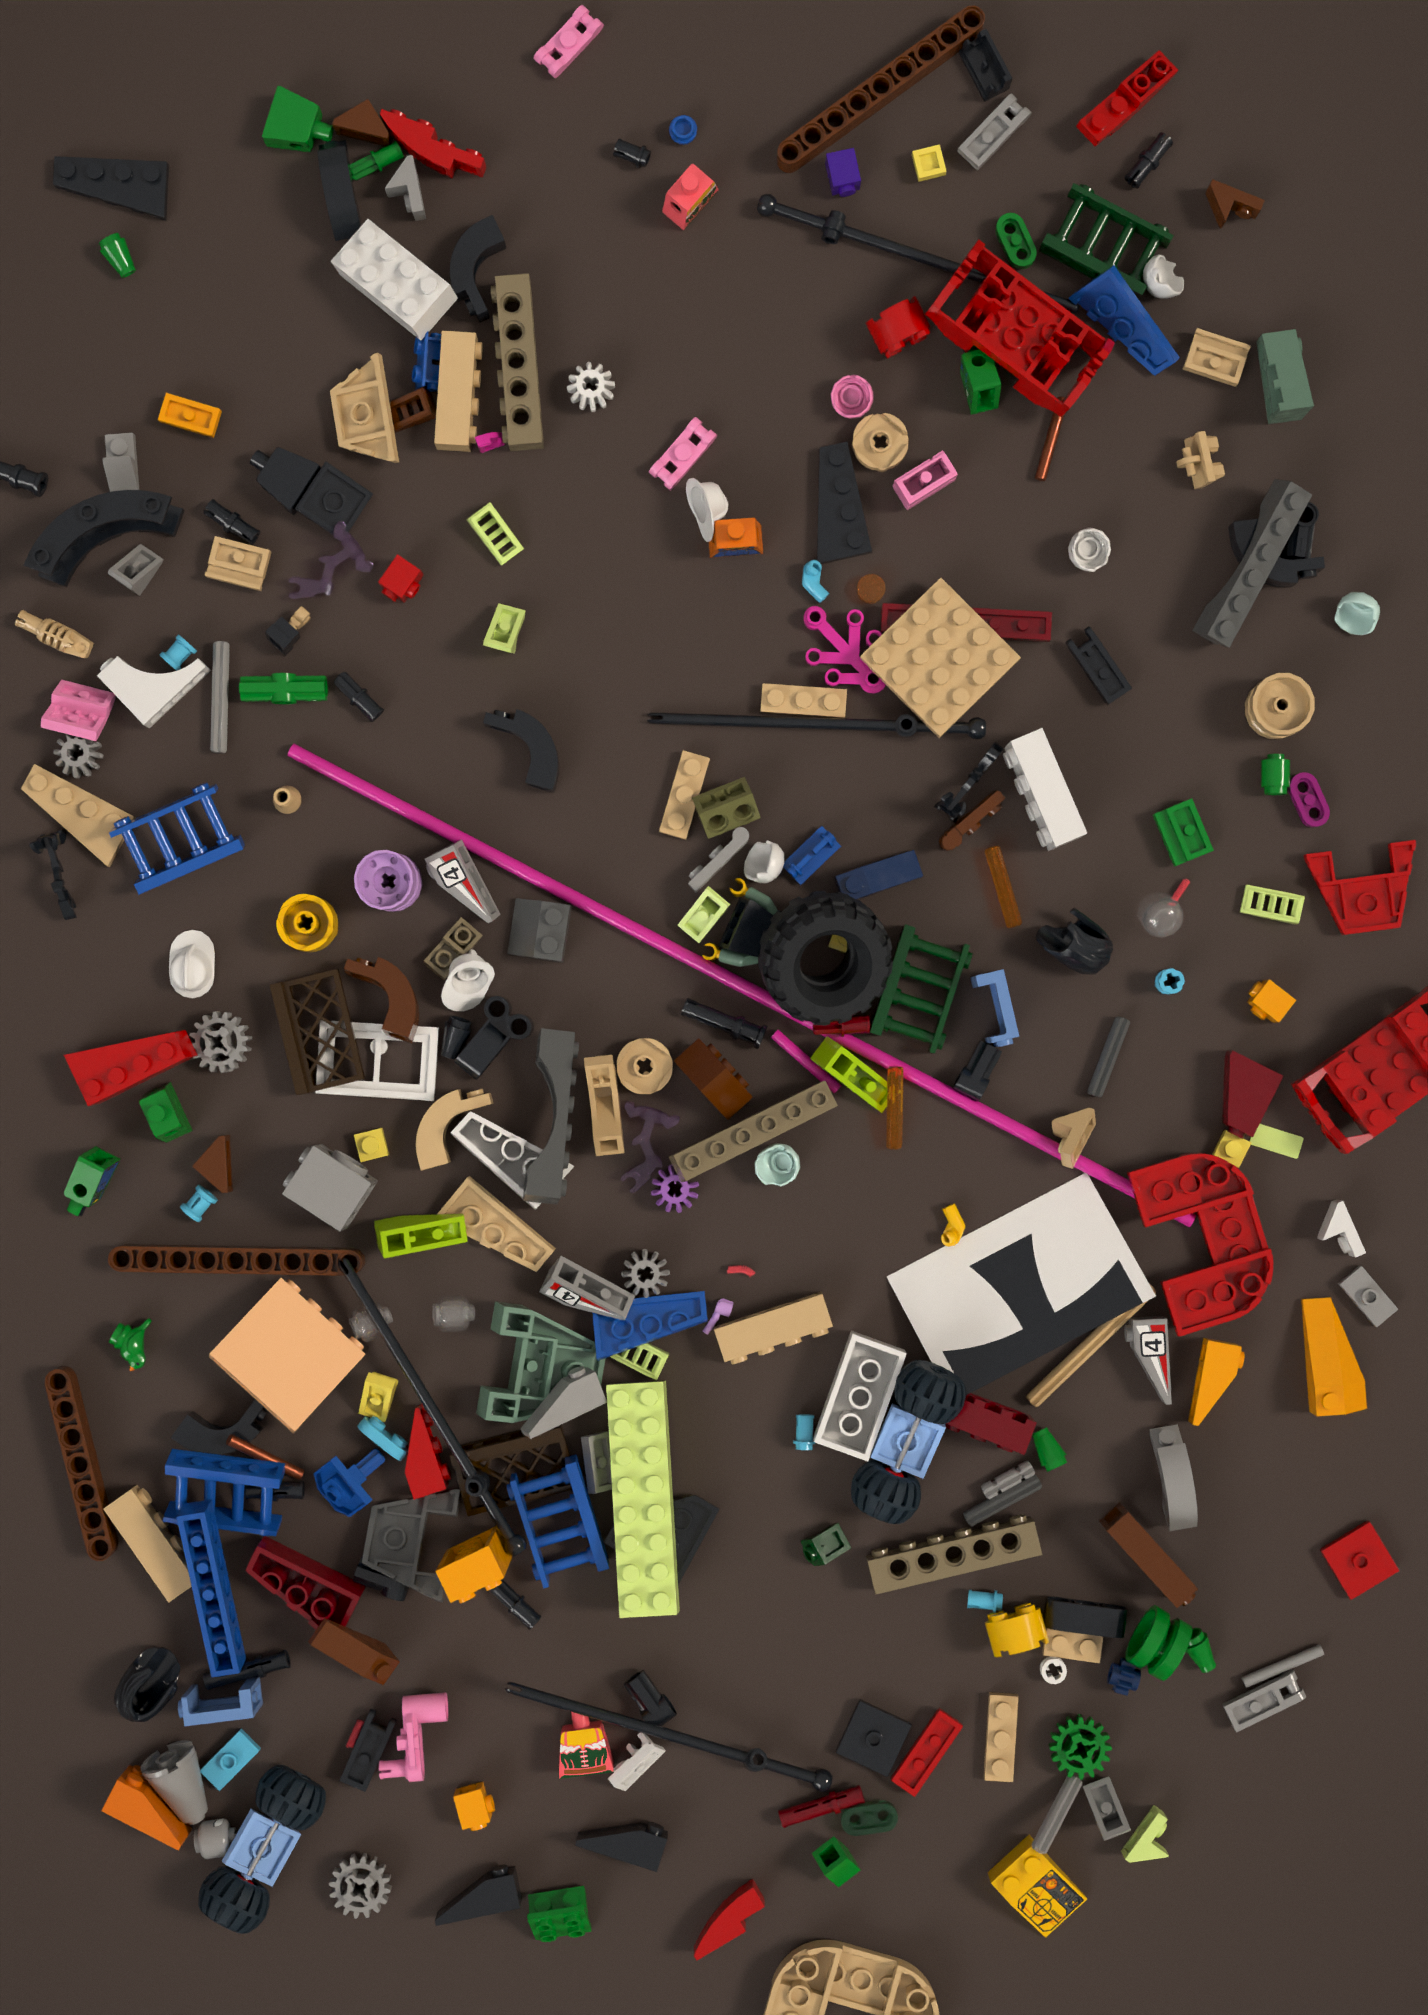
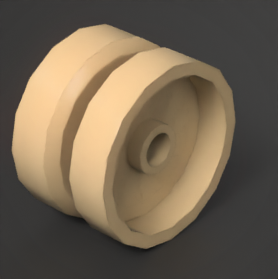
[1245,673,1315,739]

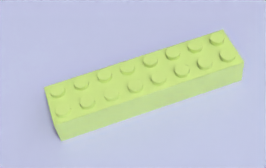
[606,1381,680,1618]

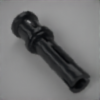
[0,461,49,497]
[681,998,768,1049]

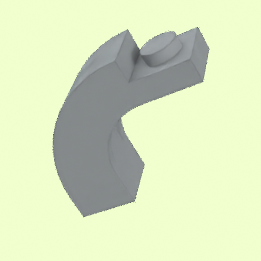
[1150,1424,1198,1531]

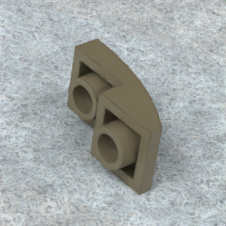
[423,917,483,981]

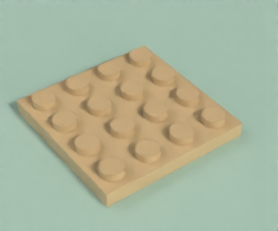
[860,578,1021,738]

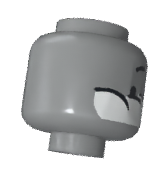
[194,1818,237,1859]

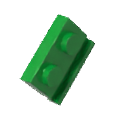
[1153,798,1214,867]

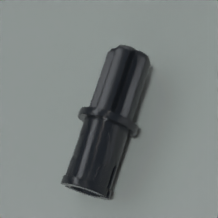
[334,672,384,722]
[491,1579,542,1630]

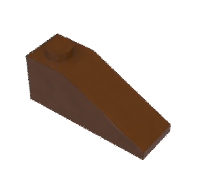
[308,1618,400,1685]

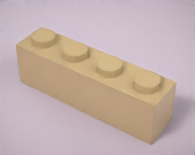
[434,331,483,452]
[714,1292,833,1364]
[104,1485,192,1603]

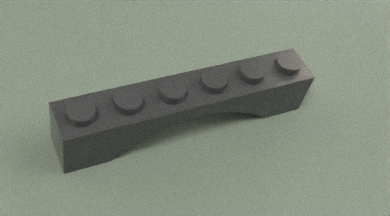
[1192,479,1312,648]
[523,1028,579,1205]

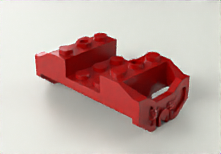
[925,239,1115,417]
[1291,986,1428,1154]

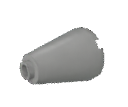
[140,1740,208,1825]

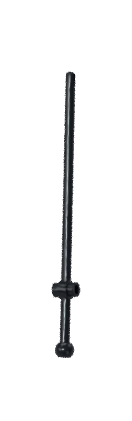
[757,194,1079,313]
[647,712,986,740]
[338,1258,526,1557]
[505,1682,833,1792]

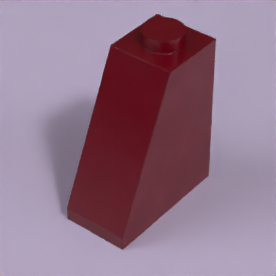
[1222,1050,1283,1139]

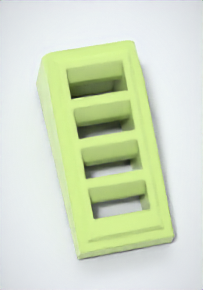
[466,502,524,566]
[1240,885,1305,925]
[610,1343,669,1381]

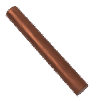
[1035,396,1065,481]
[226,1434,304,1480]

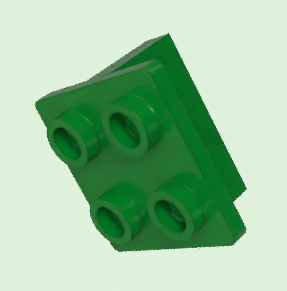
[527,1886,592,1942]

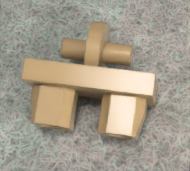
[1176,431,1225,489]

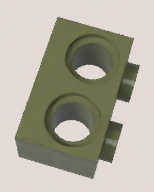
[692,777,761,839]

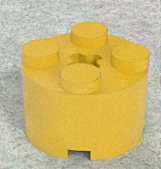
[276,894,338,952]
[985,1603,1049,1657]

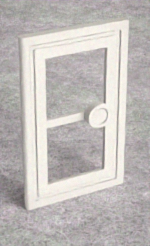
[316,1020,439,1101]

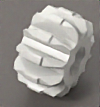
[567,362,615,412]

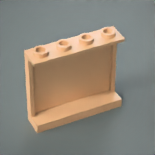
[209,1278,365,1434]

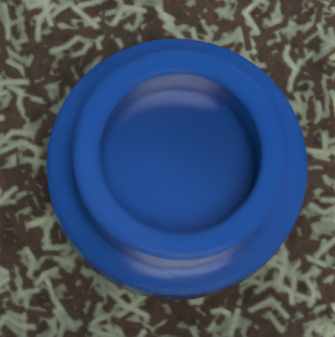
[669,115,697,145]

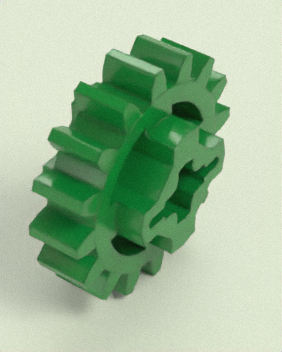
[1048,1714,1112,1780]

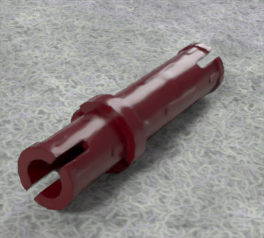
[778,1785,865,1828]

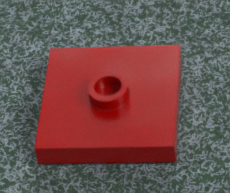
[1320,1520,1399,1600]

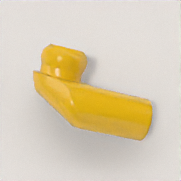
[941,1203,965,1247]

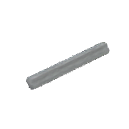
[210,641,230,753]

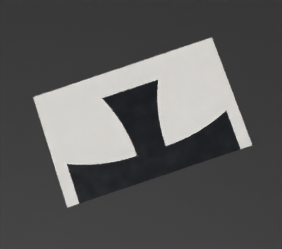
[887,1173,1156,1395]

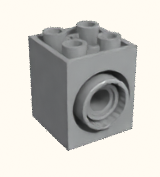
[282,1144,378,1231]

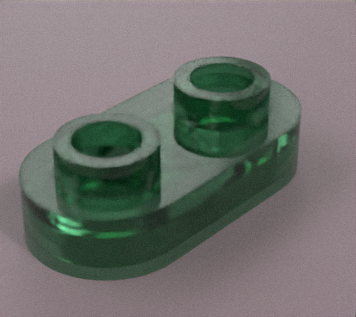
[841,1800,898,1836]

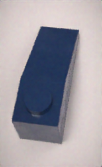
[834,850,923,900]

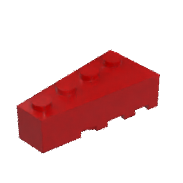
[64,1030,198,1106]

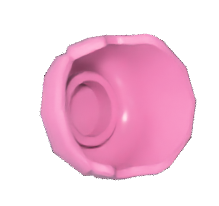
[831,375,873,419]

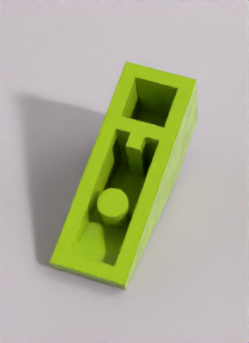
[810,1036,899,1113]
[374,1214,468,1258]

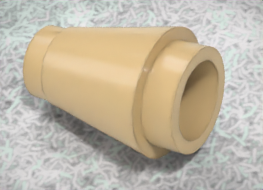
[273,786,301,814]

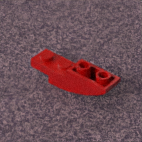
[1076,50,1179,147]
[380,109,486,179]

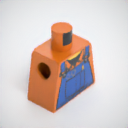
[709,518,763,558]

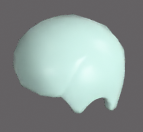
[1334,592,1380,636]
[754,1143,800,1187]

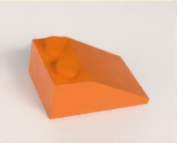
[101,1765,192,1851]

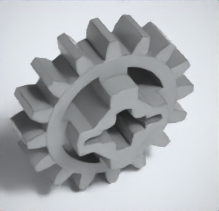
[189,1011,252,1073]
[329,1853,392,1919]

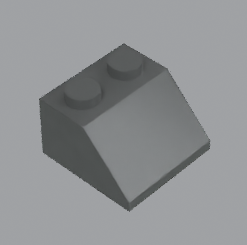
[507,898,572,963]

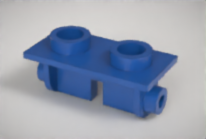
[412,331,441,392]
[783,826,841,885]

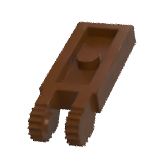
[938,790,1006,851]

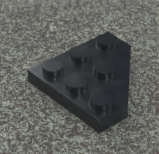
[604,1495,720,1585]

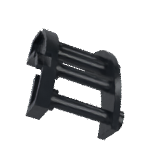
[23,490,185,587]

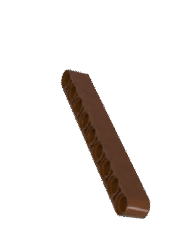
[777,5,985,173]
[108,1244,365,1276]

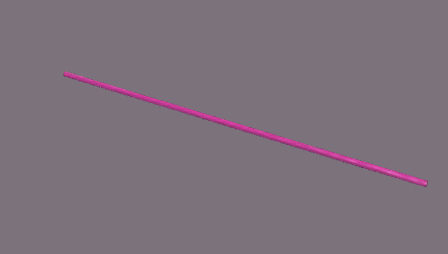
[287,744,1196,1227]

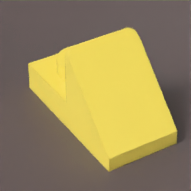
[358,1372,398,1422]

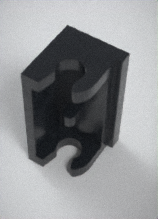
[958,29,1012,102]

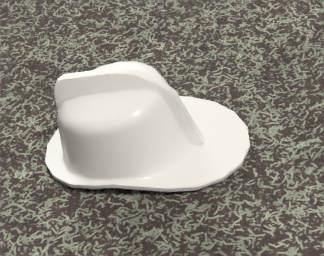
[686,478,728,542]
[169,930,215,998]
[441,949,495,1011]

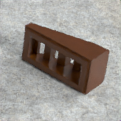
[390,387,437,433]

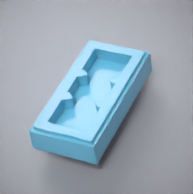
[200,1728,261,1791]

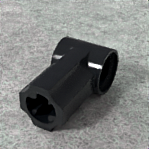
[1284,502,1319,560]
[953,1041,1002,1101]
[353,1557,409,1601]
[624,1669,677,1726]

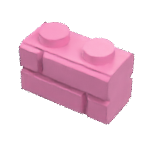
[892,450,958,510]

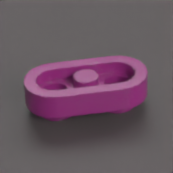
[1288,772,1330,828]

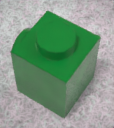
[812,1836,861,1888]

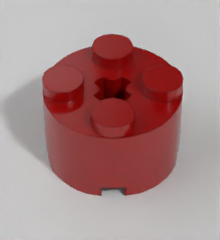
[866,296,931,359]

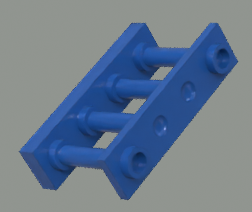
[109,782,245,894]
[163,1449,285,1536]
[507,1454,609,1589]

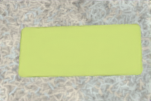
[1250,1124,1304,1159]

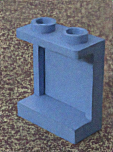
[970,969,1019,1047]
[178,1676,263,1726]

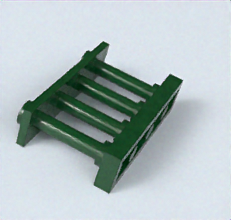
[1039,183,1174,300]
[870,924,973,1054]

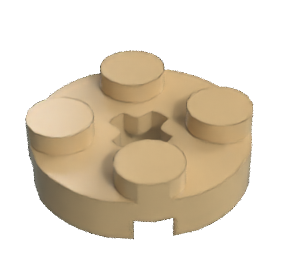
[852,413,908,472]
[617,1038,673,1094]

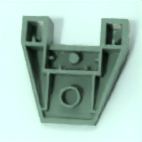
[476,1301,606,1423]

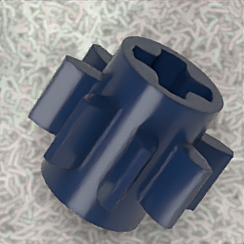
[1107,1658,1141,1696]

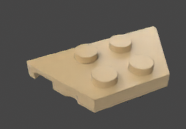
[330,353,399,463]

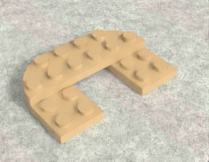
[763,1940,939,2015]

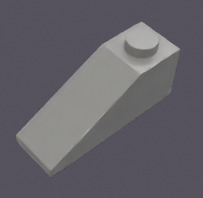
[520,1366,607,1439]

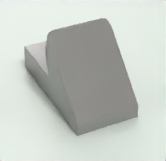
[385,155,426,221]
[102,433,139,492]
[1083,1776,1131,1841]

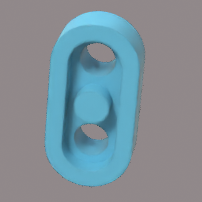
[357,1416,408,1461]

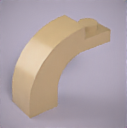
[584,1055,624,1156]
[416,1089,494,1170]

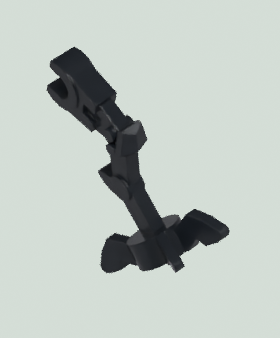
[934,742,1004,823]
[29,829,77,920]

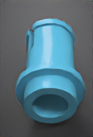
[793,1414,816,1450]
[967,1590,1003,1613]

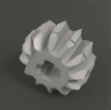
[53,734,104,779]
[621,1249,670,1298]

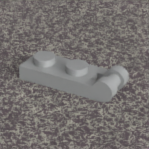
[957,93,1032,171]
[688,827,749,893]
[1222,1670,1306,1733]

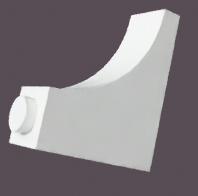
[97,656,211,728]

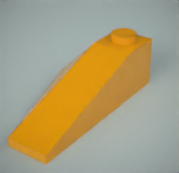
[1301,1297,1367,1416]

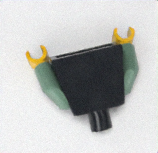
[702,878,778,967]

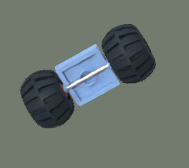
[851,1360,966,1524]
[198,1765,326,1934]

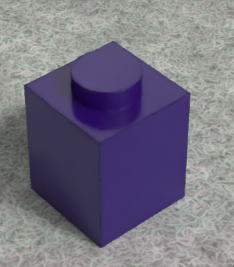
[825,148,861,197]

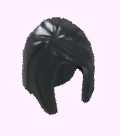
[1036,908,1113,975]
[114,1647,181,1722]

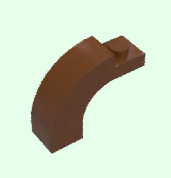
[344,957,419,1043]

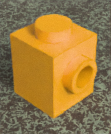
[1247,979,1296,1023]
[453,1781,495,1831]

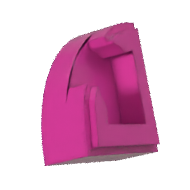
[475,432,506,453]

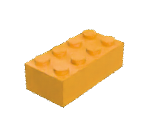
[436,1526,512,1603]

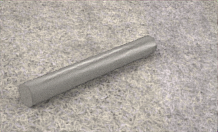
[1241,1644,1325,1688]

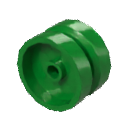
[1125,1605,1192,1681]

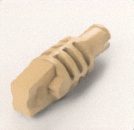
[15,610,94,658]

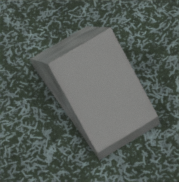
[108,544,164,596]

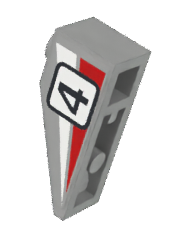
[425,839,501,923]
[539,1256,635,1320]
[1124,1316,1172,1405]

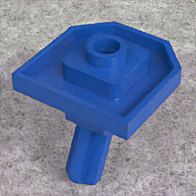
[314,1449,385,1517]

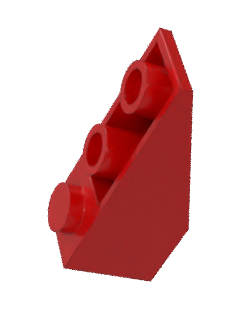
[405,1404,451,1500]

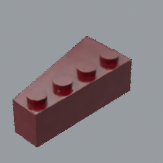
[945,1393,1037,1455]
[245,1536,366,1630]

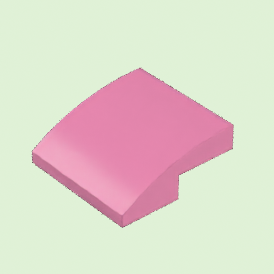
[41,680,116,741]

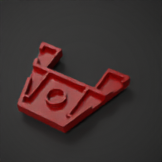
[1304,840,1416,935]

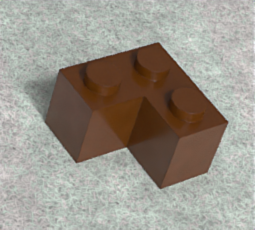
[674,1038,753,1120]

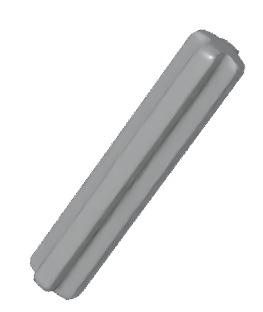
[1032,1775,1082,1854]

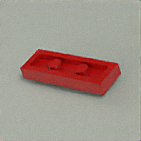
[891,1708,963,1797]

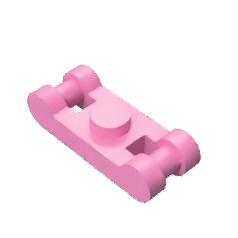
[533,5,604,78]
[649,417,717,491]

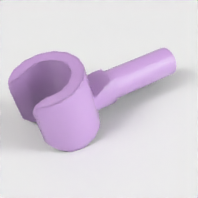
[702,1299,733,1335]

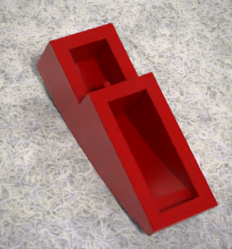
[694,1879,765,1961]

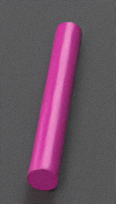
[771,1030,842,1093]

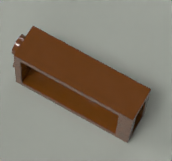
[1099,1502,1198,1608]

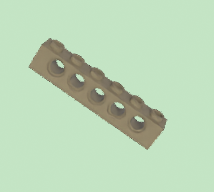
[491,273,544,451]
[669,1080,838,1182]
[866,1514,1042,1595]

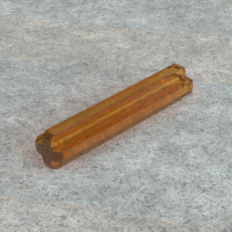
[985,846,1022,928]
[886,1066,903,1150]

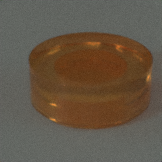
[857,574,885,604]

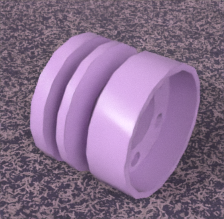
[354,850,422,912]

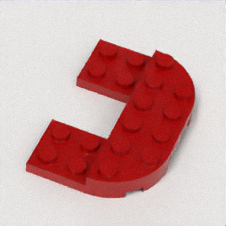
[1127,1153,1273,1337]

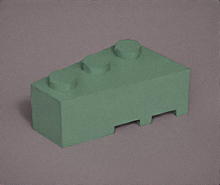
[1256,329,1314,424]

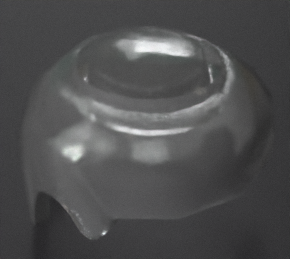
[1138,892,1184,938]

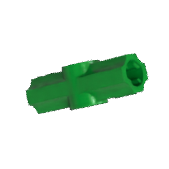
[239,673,328,704]

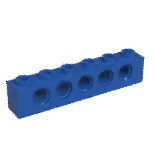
[176,1499,246,1677]

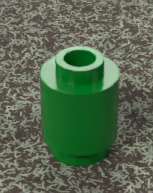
[1261,754,1290,795]

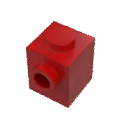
[378,554,424,603]

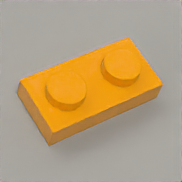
[158,393,222,438]

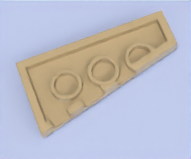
[21,764,136,867]
[437,1176,556,1272]

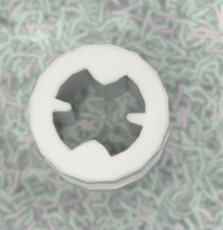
[1040,1656,1067,1684]

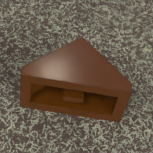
[332,99,392,146]
[192,1135,233,1193]

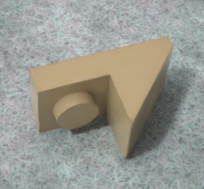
[1051,1108,1096,1169]

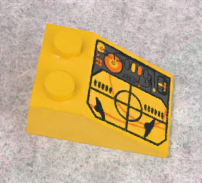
[988,1835,1087,1938]

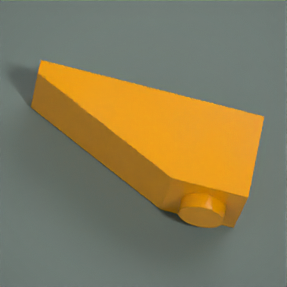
[1188,1338,1245,1426]

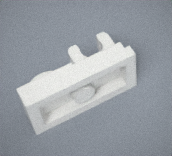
[608,1732,666,1791]

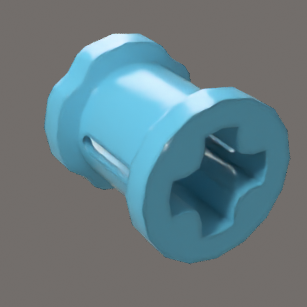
[160,634,197,671]
[1155,968,1185,995]
[180,1185,218,1222]

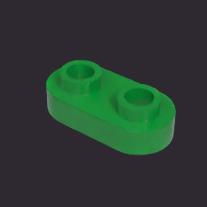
[995,213,1037,270]

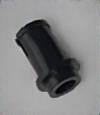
[613,138,651,168]

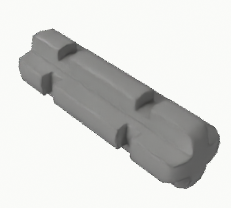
[981,1461,1035,1499]

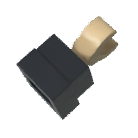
[265,606,311,656]

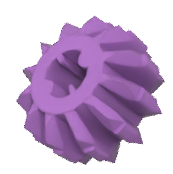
[651,1164,699,1213]

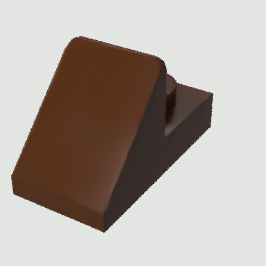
[1205,179,1265,228]

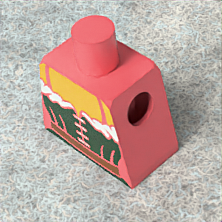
[662,163,719,231]
[559,1712,614,1779]

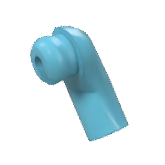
[802,560,830,603]

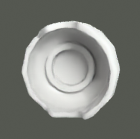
[1143,255,1184,299]
[1068,528,1111,572]
[744,840,784,884]

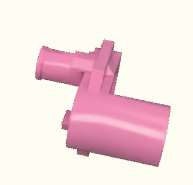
[379,1692,449,1782]

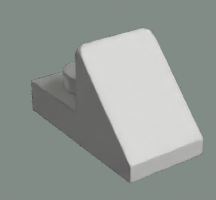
[1317,1199,1366,1258]

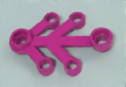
[803,606,886,694]

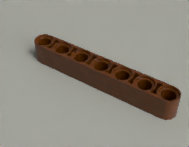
[45,1366,118,1561]

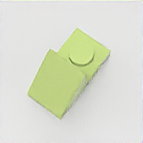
[483,603,526,654]
[678,886,730,943]
[1121,1805,1169,1863]

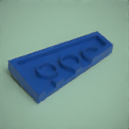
[1068,265,1180,376]
[592,1291,708,1361]

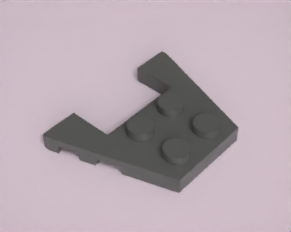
[362,1489,461,1603]

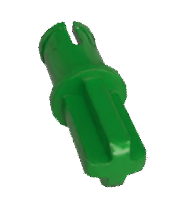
[350,141,404,181]

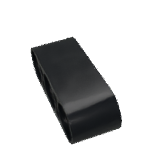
[1043,1596,1128,1638]

